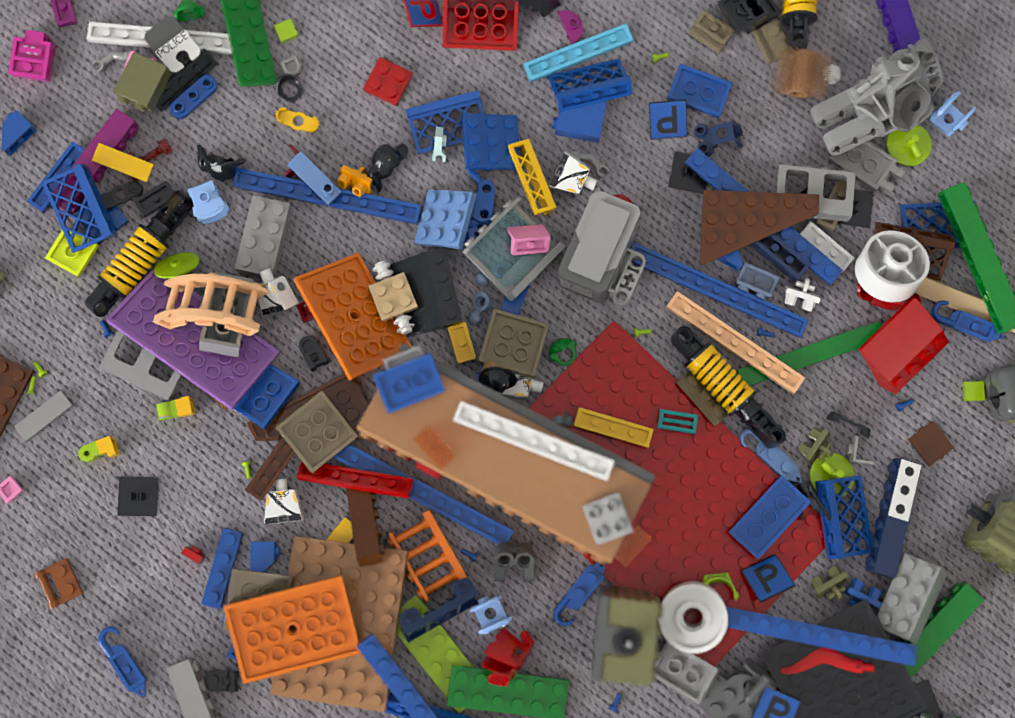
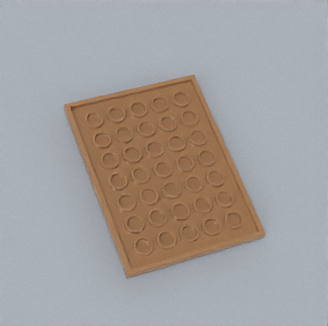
[270,536,408,712]

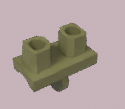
[798,427,833,465]
[811,566,848,601]

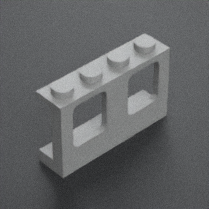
[776,163,856,222]
[99,330,182,401]

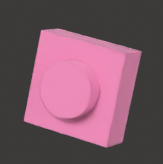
[0,476,24,503]

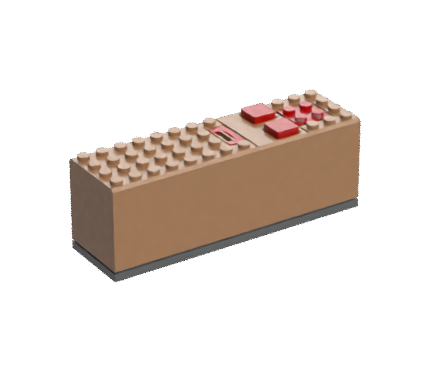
[357,343,656,565]

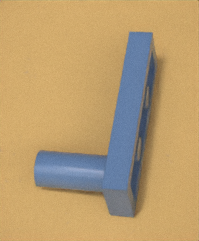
[287,151,342,206]

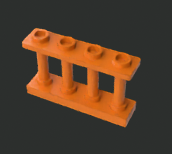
[387,510,468,602]

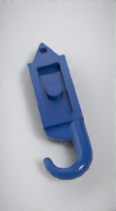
[932,300,1005,342]
[553,563,605,626]
[98,626,147,697]

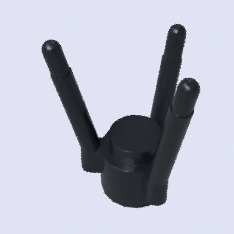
[796,480,831,521]

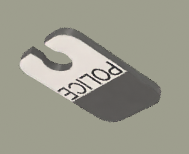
[144,16,201,74]

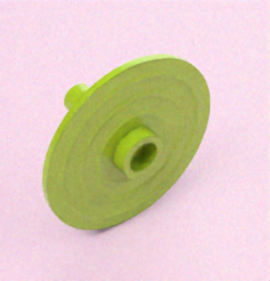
[886,125,932,166]
[154,252,200,278]
[810,453,855,497]

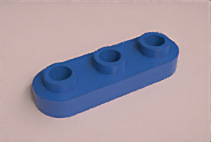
[170,75,218,119]

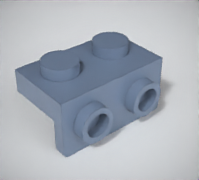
[735,262,780,300]

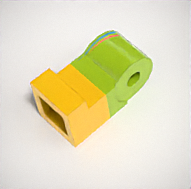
[156,396,196,421]
[78,436,120,463]

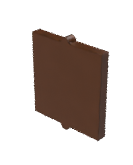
[908,421,954,466]

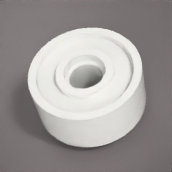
[855,231,930,302]
[659,581,728,653]

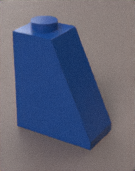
[552,102,607,143]

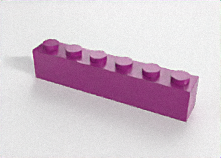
[48,108,139,215]

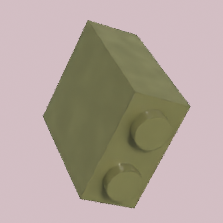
[113,52,172,112]

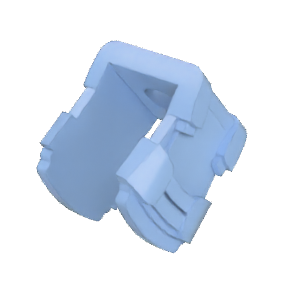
[930,91,976,137]
[187,180,230,224]
[469,595,512,634]

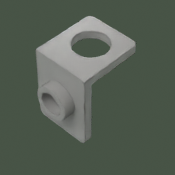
[846,435,875,466]

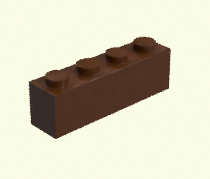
[346,488,385,567]

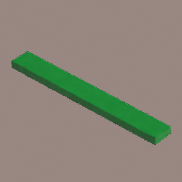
[736,321,882,386]

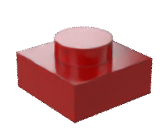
[181,545,205,564]

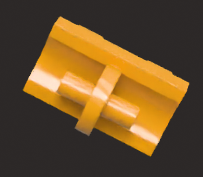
[337,165,373,197]

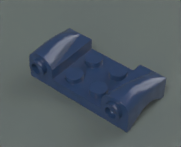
[400,578,479,643]

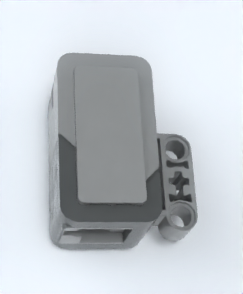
[558,191,646,309]

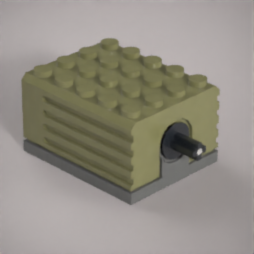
[961,493,1015,580]
[592,585,663,687]

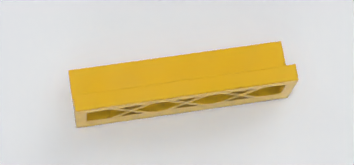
[507,139,556,216]

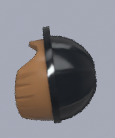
[479,361,517,394]

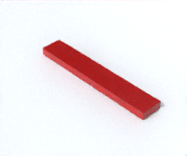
[296,462,414,499]

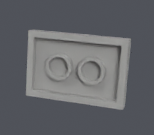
[654,641,720,705]

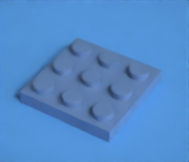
[414,189,477,249]

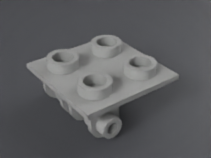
[582,493,634,545]

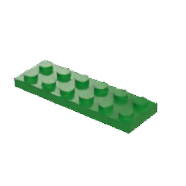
[220,0,277,87]
[446,665,569,718]

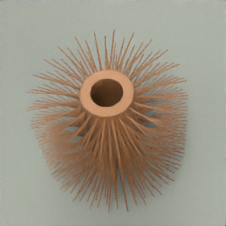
[771,44,834,101]

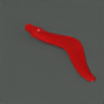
[780,648,874,674]

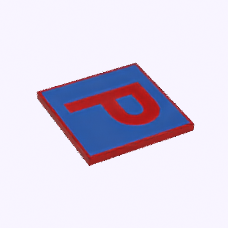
[403,0,443,27]

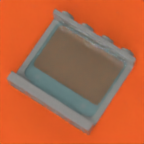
[462,197,566,301]

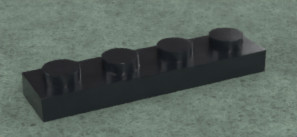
[156,48,218,112]

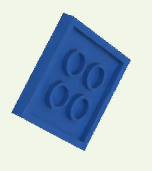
[461,113,521,171]

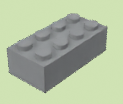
[234,195,293,278]
[199,272,254,357]
[877,553,948,645]

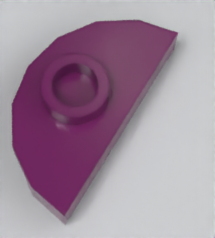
[557,10,584,44]

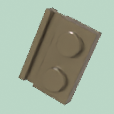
[688,10,734,54]
[752,20,793,65]

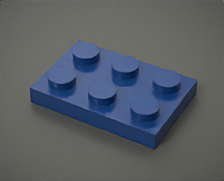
[667,64,732,118]
[373,353,446,414]
[234,364,300,430]

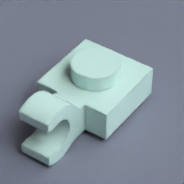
[432,127,447,162]

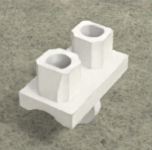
[784,278,821,311]

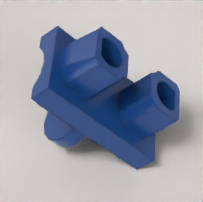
[844,579,882,608]

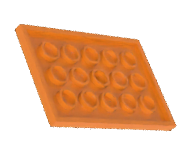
[293,252,412,381]
[223,575,361,684]

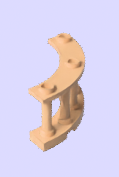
[153,273,269,336]

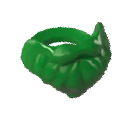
[173,0,204,22]
[549,338,577,366]

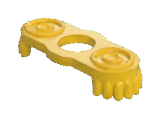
[276,107,319,133]

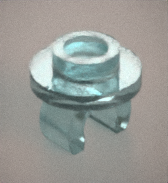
[553,411,573,430]

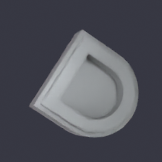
[279,54,302,77]

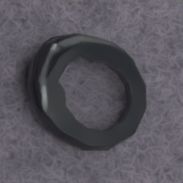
[276,75,302,102]

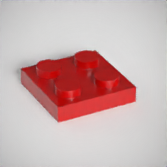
[363,57,413,107]

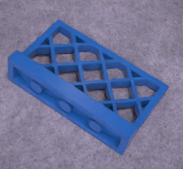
[548,58,632,112]
[406,90,484,154]
[42,163,118,253]
[900,201,976,250]
[815,475,871,559]

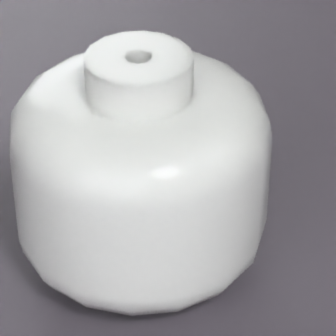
[823,65,841,84]

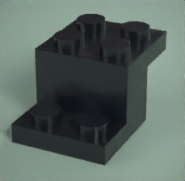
[717,0,781,35]

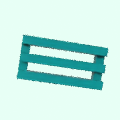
[657,409,698,435]

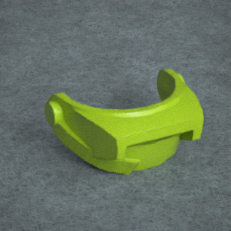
[702,572,739,600]

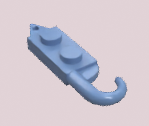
[740,428,803,484]

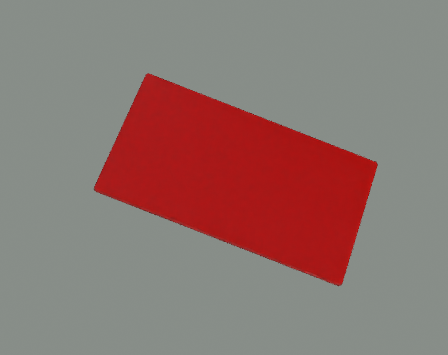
[528,322,825,667]

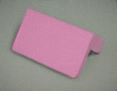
[507,224,551,255]

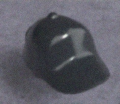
[367,144,408,192]
[197,145,245,182]

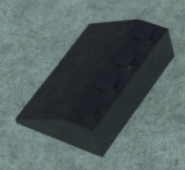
[390,247,463,337]

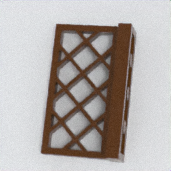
[874,222,955,281]

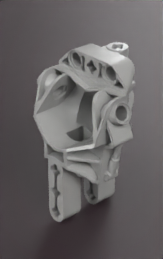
[810,39,943,156]

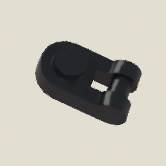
[299,336,329,372]
[203,670,239,692]

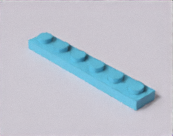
[523,24,633,83]

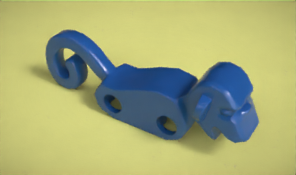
[465,169,495,249]

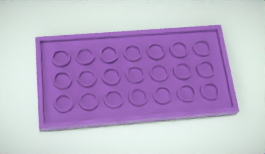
[106,268,280,410]

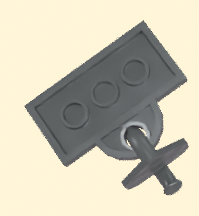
[691,658,777,718]

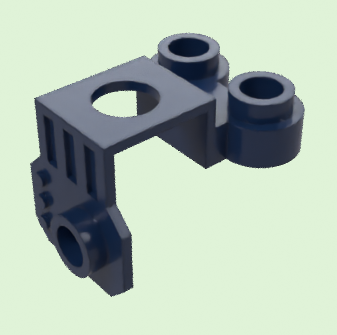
[694,121,743,157]

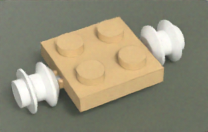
[368,261,418,335]

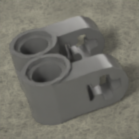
[495,542,534,582]

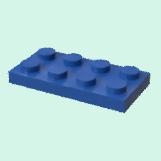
[728,475,811,559]

